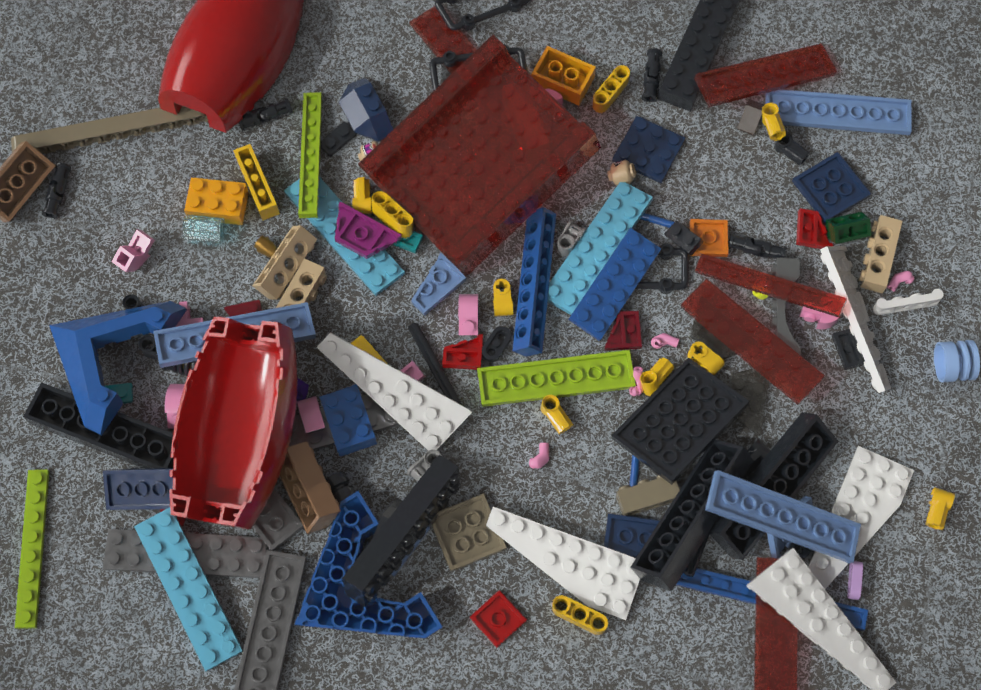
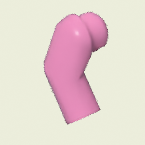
[887,271,915,292]
[651,333,680,349]
[629,367,643,396]
[529,443,549,469]

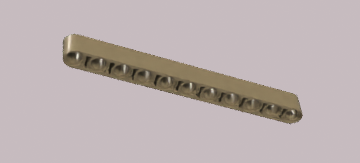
[11,106,208,154]

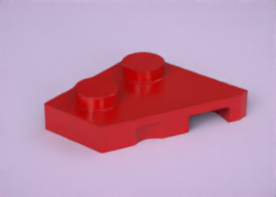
[796,208,833,249]
[442,334,483,370]

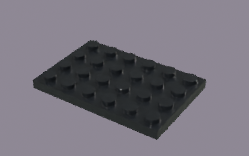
[611,358,749,485]

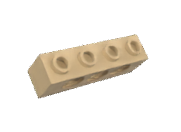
[859,215,902,294]
[252,225,317,300]
[276,258,327,308]

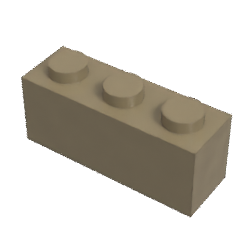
[616,476,680,516]

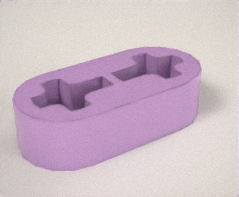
[847,561,863,600]

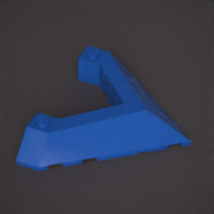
[49,301,187,435]
[294,491,443,639]

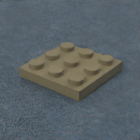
[432,493,507,572]

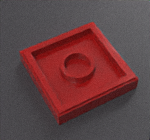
[469,590,527,648]

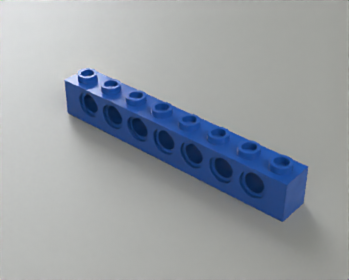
[512,207,556,357]

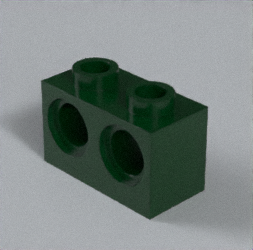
[826,212,871,244]

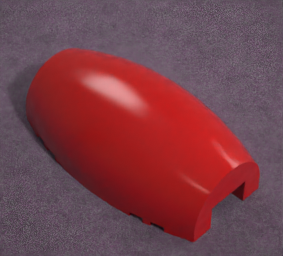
[158,0,304,133]
[169,317,298,530]

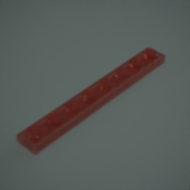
[695,254,847,318]

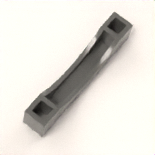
[771,258,801,371]

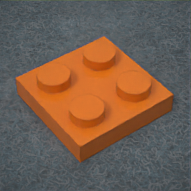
[689,219,728,257]

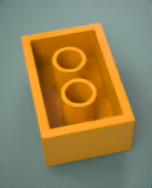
[531,46,596,106]
[184,178,249,225]

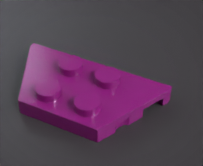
[335,202,402,259]

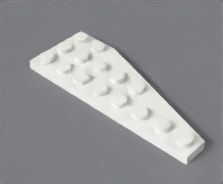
[808,446,914,589]
[486,507,640,620]

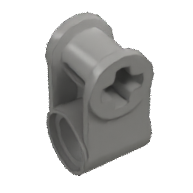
[557,220,587,257]
[407,449,441,482]

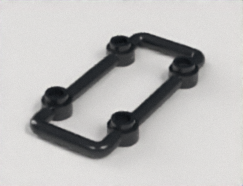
[435,0,531,31]
[429,44,529,99]
[635,243,689,294]

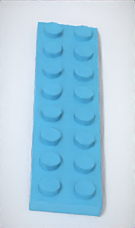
[284,177,405,296]
[547,182,653,315]
[134,507,243,671]

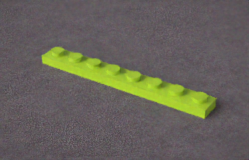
[298,92,322,218]
[15,469,49,629]

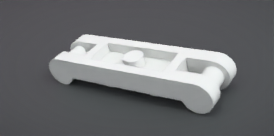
[873,289,944,315]

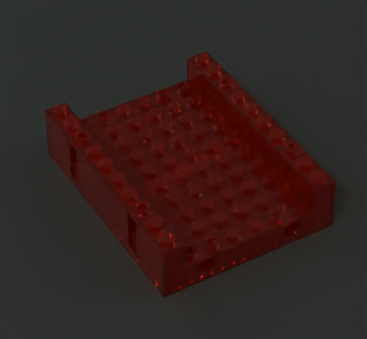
[358,35,601,277]

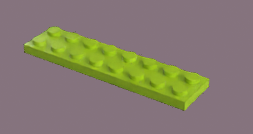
[477,350,636,407]

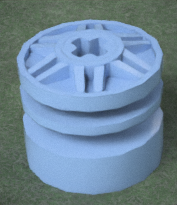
[934,340,980,382]

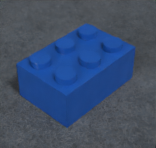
[320,384,377,457]

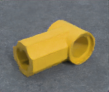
[762,103,786,141]
[352,177,372,214]
[640,357,674,396]
[541,395,573,435]
[925,487,955,530]

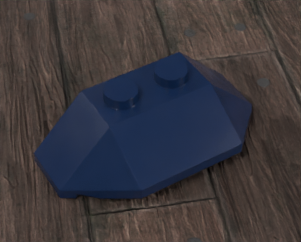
[339,78,395,142]

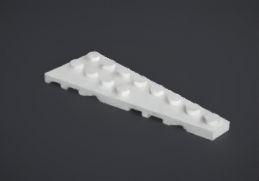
[820,246,891,393]
[317,332,472,451]
[746,548,896,690]

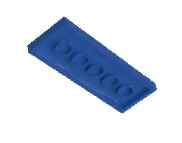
[568,227,661,341]

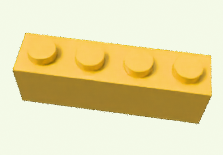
[233,144,280,221]

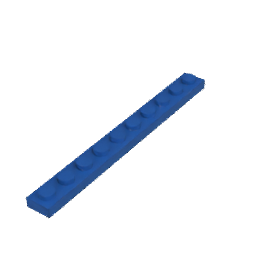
[676,568,868,631]

